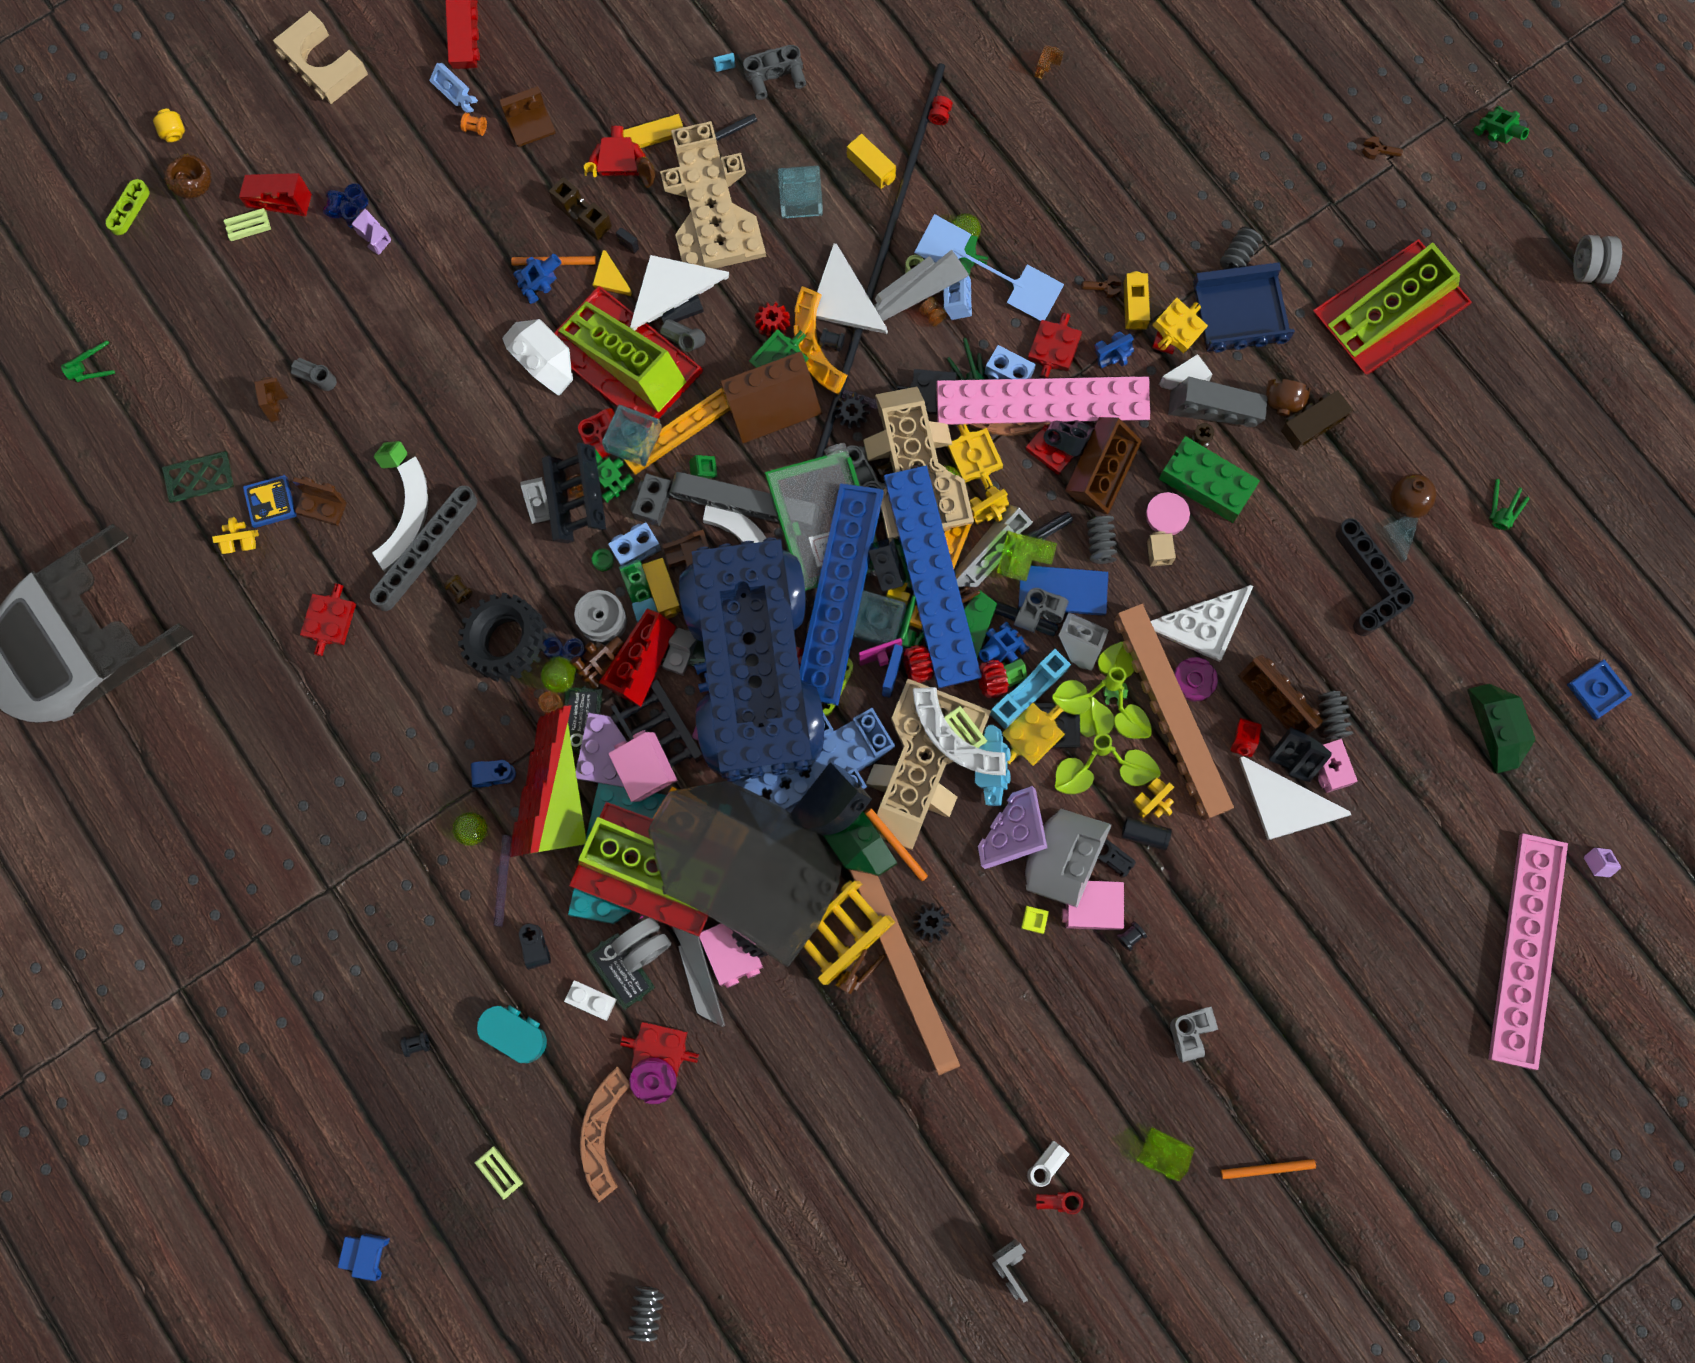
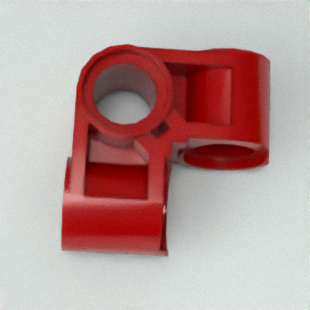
[578,408,622,458]

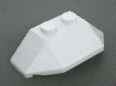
[502,319,573,396]

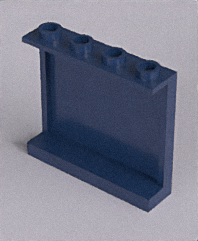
[1193,262,1295,353]

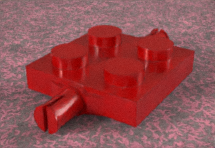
[1028,312,1082,379]
[300,583,356,657]
[620,1021,699,1078]

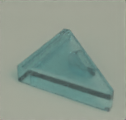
[1382,516,1419,563]

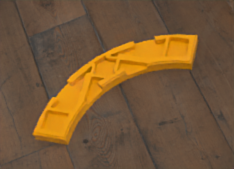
[794,286,848,395]

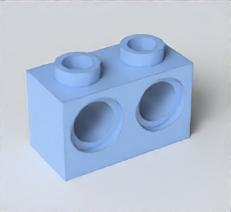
[944,275,972,320]
[984,345,1036,380]
[609,523,661,566]

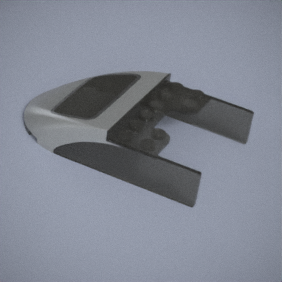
[0,524,194,723]

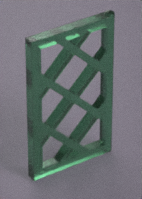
[162,451,234,503]

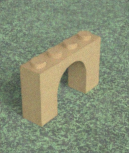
[273,11,368,104]

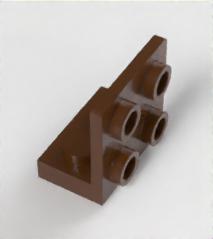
[499,86,556,147]
[292,477,347,526]

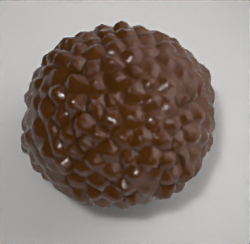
[164,154,211,199]

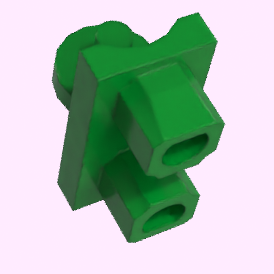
[618,559,652,603]

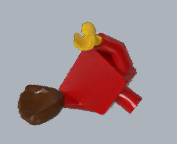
[584,126,655,188]

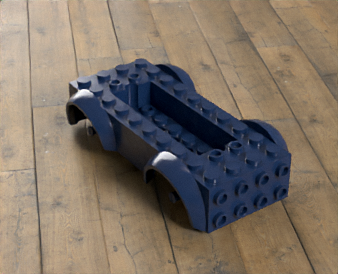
[679,538,824,782]

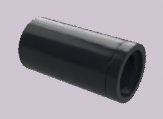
[1121,816,1172,851]

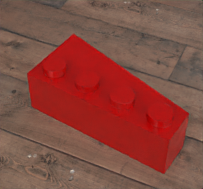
[446,0,480,69]
[599,608,676,707]

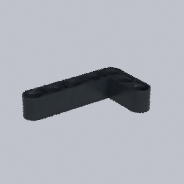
[1335,518,1414,636]

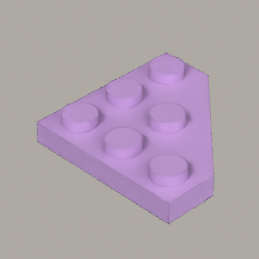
[576,713,626,787]
[978,786,1047,869]

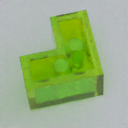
[997,530,1057,581]

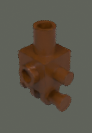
[570,636,624,689]

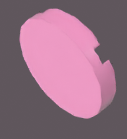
[1146,492,1190,535]

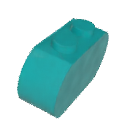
[477,1005,547,1063]

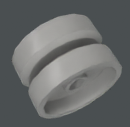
[1573,235,1622,284]
[574,590,627,645]
[611,918,671,973]

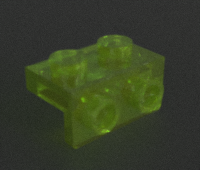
[1137,1127,1195,1181]

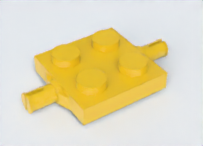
[1152,298,1208,354]
[947,424,1003,490]
[1002,703,1065,766]

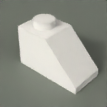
[1159,354,1213,390]

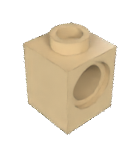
[1147,531,1176,567]

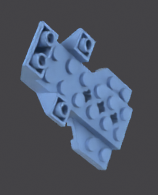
[733,708,895,846]

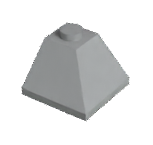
[1059,613,1109,671]

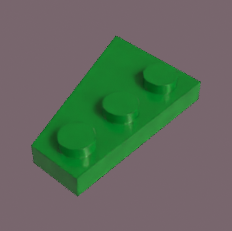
[964,590,997,659]

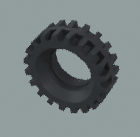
[458,593,548,682]

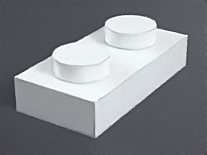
[564,980,617,1021]

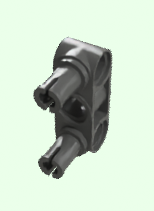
[743,45,806,100]
[844,445,886,490]

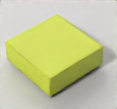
[1021,906,1049,934]

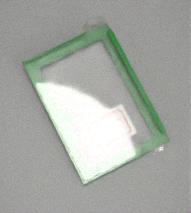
[764,443,877,591]

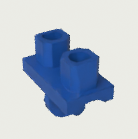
[1095,331,1134,368]

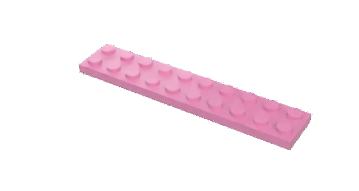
[936,377,1150,425]
[1488,834,1568,1070]

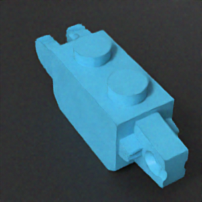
[975,725,1011,806]

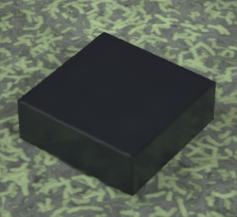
[616,227,639,254]

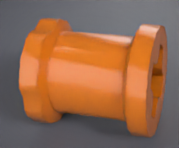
[461,112,487,136]

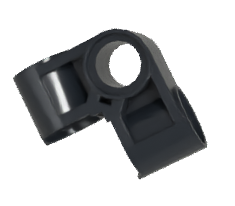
[1044,420,1094,456]

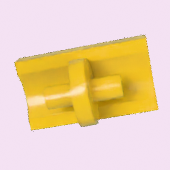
[969,486,1009,525]
[212,517,259,554]
[1133,778,1174,819]

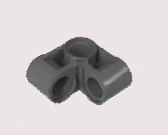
[1014,588,1069,633]

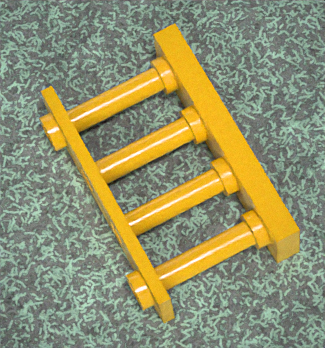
[788,881,896,985]

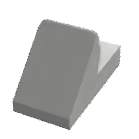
[520,477,550,524]
[662,628,698,676]

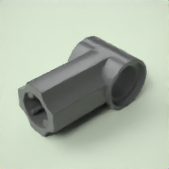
[660,319,706,352]
[291,358,337,391]

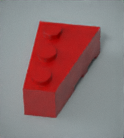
[239,173,312,216]

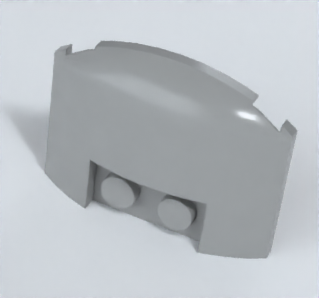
[1025,809,1111,908]

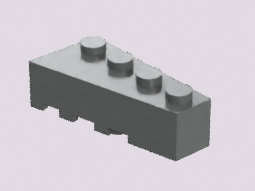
[1168,377,1267,427]

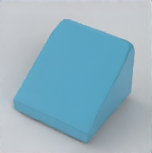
[713,53,735,72]
[632,598,657,623]

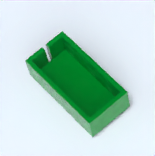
[1159,436,1260,523]

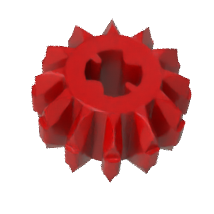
[755,302,790,339]
[903,645,933,683]
[978,660,1009,698]

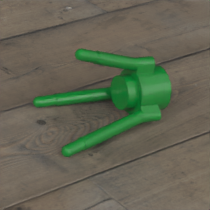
[61,340,115,382]
[1489,479,1530,530]
[898,595,924,648]

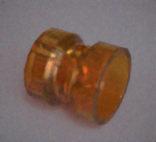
[919,297,948,327]

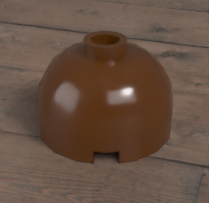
[1266,379,1311,416]
[1390,474,1437,518]

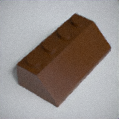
[1065,417,1142,514]

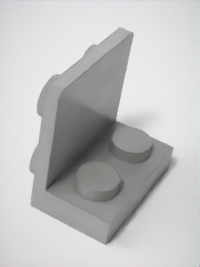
[992,1239,1028,1302]

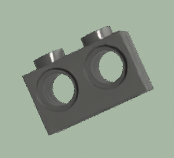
[631,474,672,527]

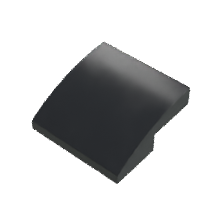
[1269,727,1332,782]

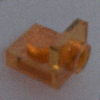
[1034,45,1064,79]

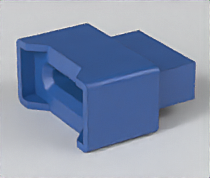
[338,1233,390,1281]

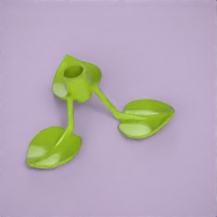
[1052,642,1152,739]
[1055,697,1161,794]

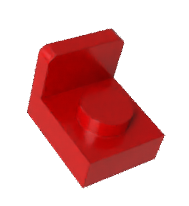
[1230,718,1262,757]

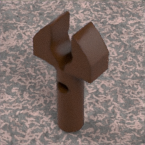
[1362,136,1403,160]
[1081,275,1122,298]

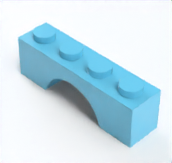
[990,649,1071,730]

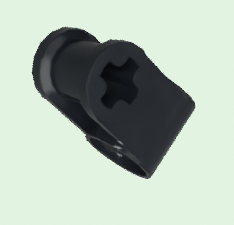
[519,924,551,970]

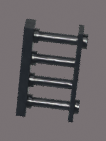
[542,442,606,544]
[611,680,704,768]

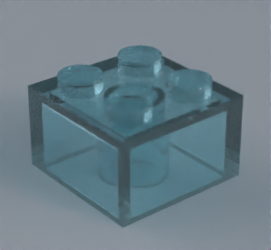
[778,166,823,218]
[602,405,662,466]
[853,590,908,645]

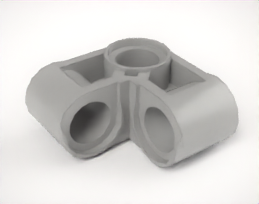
[1170,1007,1218,1063]

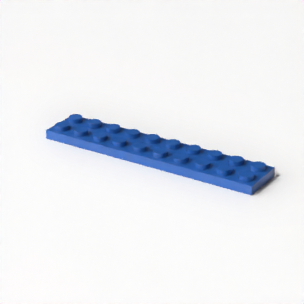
[884,465,982,689]
[799,483,884,706]

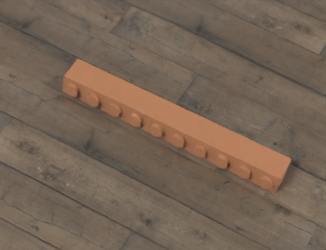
[1114,604,1234,820]

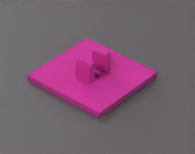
[859,638,902,667]

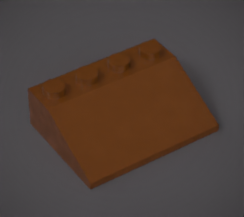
[719,351,822,444]
[1238,655,1323,735]

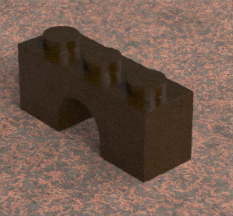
[549,177,612,241]

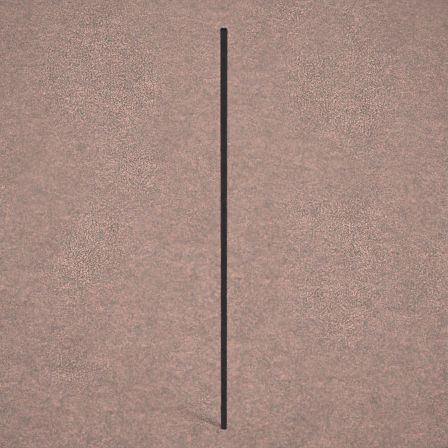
[785,63,945,552]

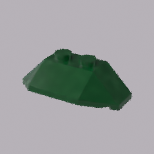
[1467,683,1536,774]
[823,812,898,876]

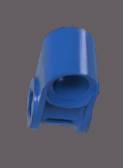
[471,760,516,787]

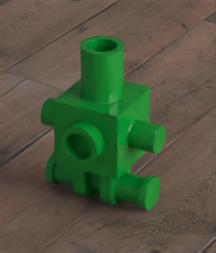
[1473,106,1529,144]
[595,449,635,503]

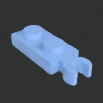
[429,63,478,112]

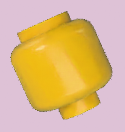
[153,109,185,142]

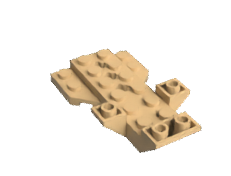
[660,121,766,269]
[863,387,974,539]
[866,679,991,850]

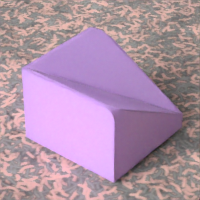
[352,209,380,242]
[367,222,391,255]
[1584,848,1621,877]

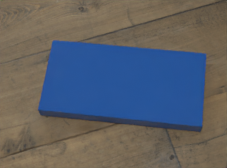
[1018,565,1108,616]

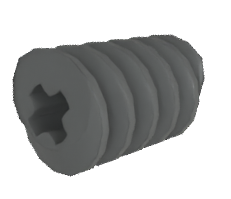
[1220,227,1263,269]
[1087,516,1117,564]
[1318,691,1353,740]
[627,1286,664,1341]

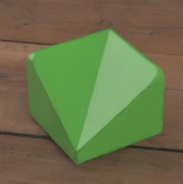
[374,441,407,468]

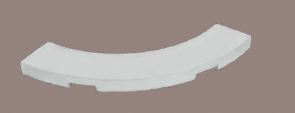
[372,456,428,572]
[703,506,766,543]
[913,687,1006,776]

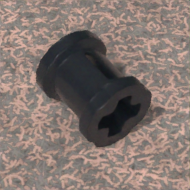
[820,328,845,352]
[1116,921,1147,952]
[401,1031,430,1058]

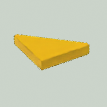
[593,250,632,296]

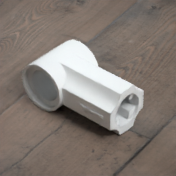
[1027,1141,1069,1187]

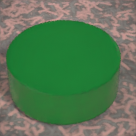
[591,549,614,572]

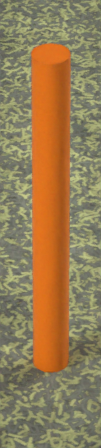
[511,256,596,266]
[865,808,928,881]
[1220,1159,1316,1180]

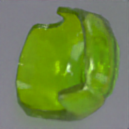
[951,213,981,240]
[541,657,576,693]
[452,812,488,846]

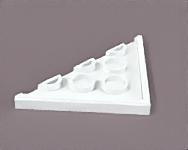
[816,244,888,334]
[630,255,729,331]
[1151,585,1253,662]
[1239,756,1351,840]

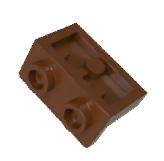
[254,377,288,422]

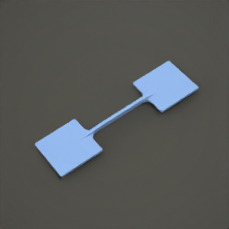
[914,214,1064,321]

